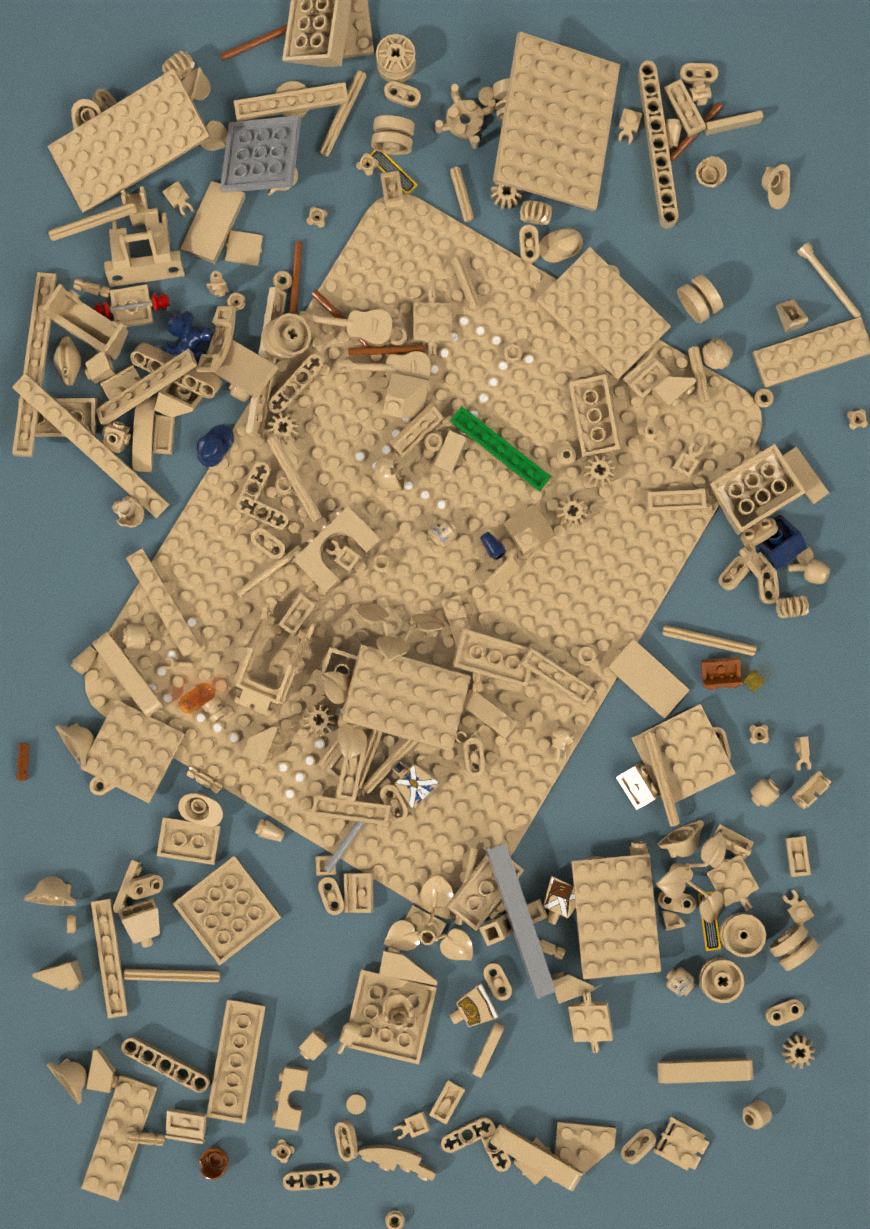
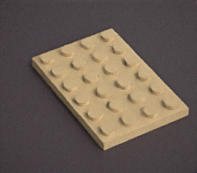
[536,247,671,381]
[341,645,471,751]
[571,854,661,979]

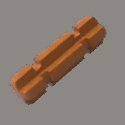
[16,743,30,781]

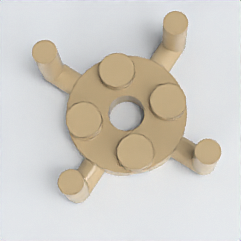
[435,84,495,149]

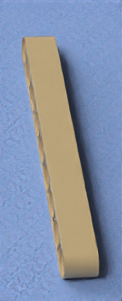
[638,61,678,229]

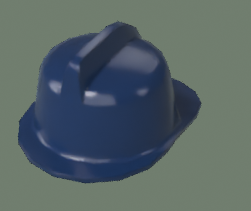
[197,425,234,467]

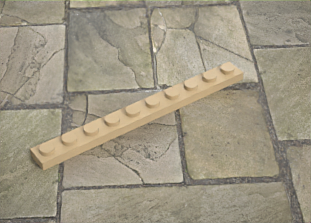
[12,272,57,458]
[12,373,170,519]

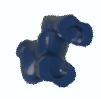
[163,311,215,364]

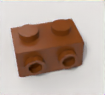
[701,657,743,690]

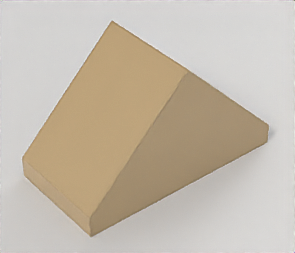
[776,299,808,333]

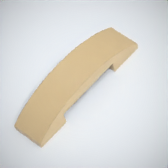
[196,306,236,372]
[132,397,157,473]

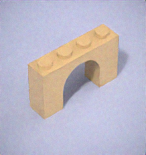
[293,506,381,594]

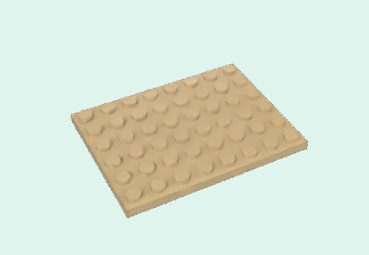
[493,31,620,211]

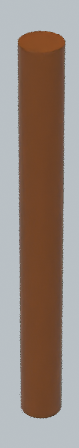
[220,24,288,61]
[670,102,723,162]
[289,241,303,314]
[311,290,369,347]
[348,345,425,356]

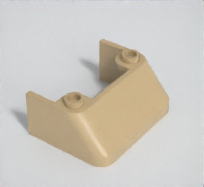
[42,284,129,361]

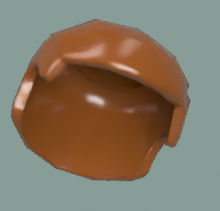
[199,1147,229,1180]

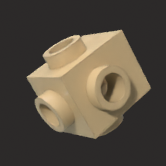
[101,421,131,453]

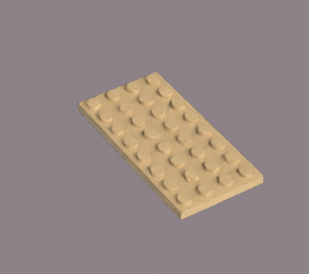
[48,68,211,214]

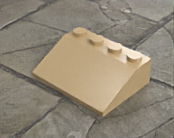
[282,0,351,67]
[709,444,806,535]

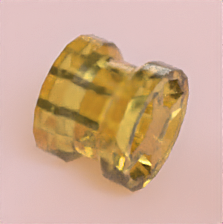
[743,669,766,693]

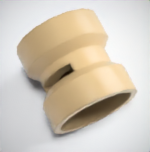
[202,696,229,723]

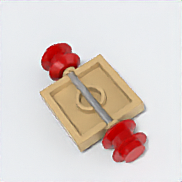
[93,284,170,327]

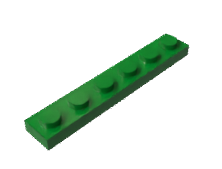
[450,406,551,492]

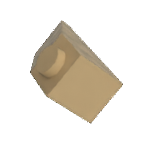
[463,689,517,739]
[379,947,437,985]

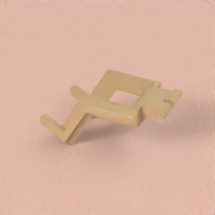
[234,602,316,717]

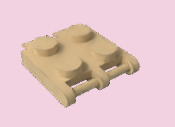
[653,1116,710,1170]

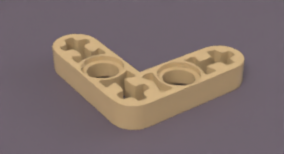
[236,462,289,530]
[441,1116,511,1172]

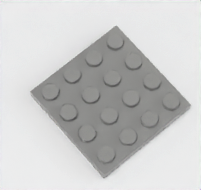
[220,115,301,193]

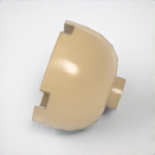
[372,453,406,492]

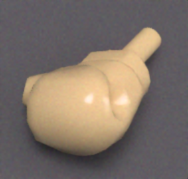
[552,727,574,761]
[337,1022,363,1054]

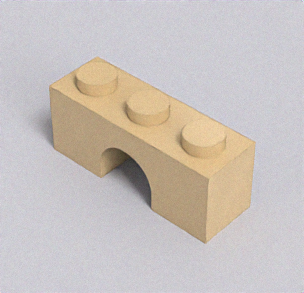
[272,1065,309,1131]

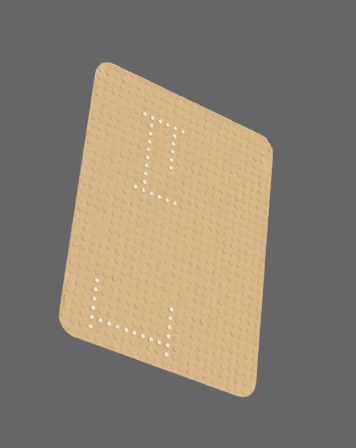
[85,193,762,919]

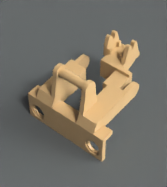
[104,186,185,287]

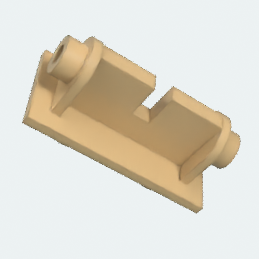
[207,271,230,297]
[792,770,832,809]
[713,824,754,859]

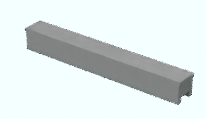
[485,843,556,999]

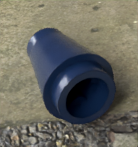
[480,531,507,561]

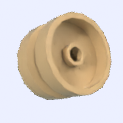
[371,115,415,155]
[677,274,723,324]
[262,313,311,360]
[719,912,766,957]
[768,923,819,971]
[698,957,744,1003]

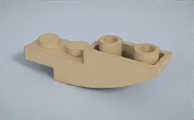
[358,1144,436,1181]

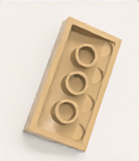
[180,181,246,264]
[569,374,622,457]
[19,398,97,437]

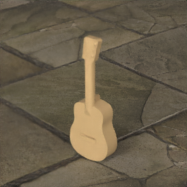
[299,309,393,346]
[337,351,431,382]

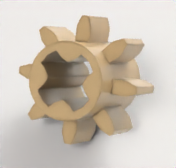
[689,81,711,106]

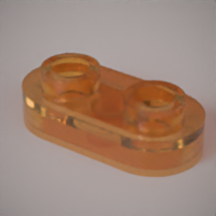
[179,683,215,713]

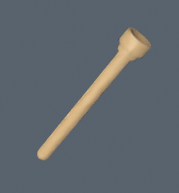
[797,242,861,318]

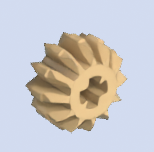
[162,51,195,80]
[491,182,522,209]
[520,200,552,225]
[267,412,300,445]
[583,455,616,488]
[556,496,589,528]
[776,596,809,618]
[303,704,336,737]
[782,1035,816,1069]

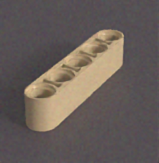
[130,343,222,398]
[92,631,164,718]
[122,1036,211,1093]
[657,1058,754,1083]
[490,1124,584,1191]

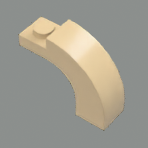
[479,899,548,946]

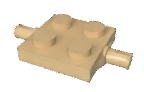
[413,290,452,355]
[706,854,760,911]
[568,990,613,1053]

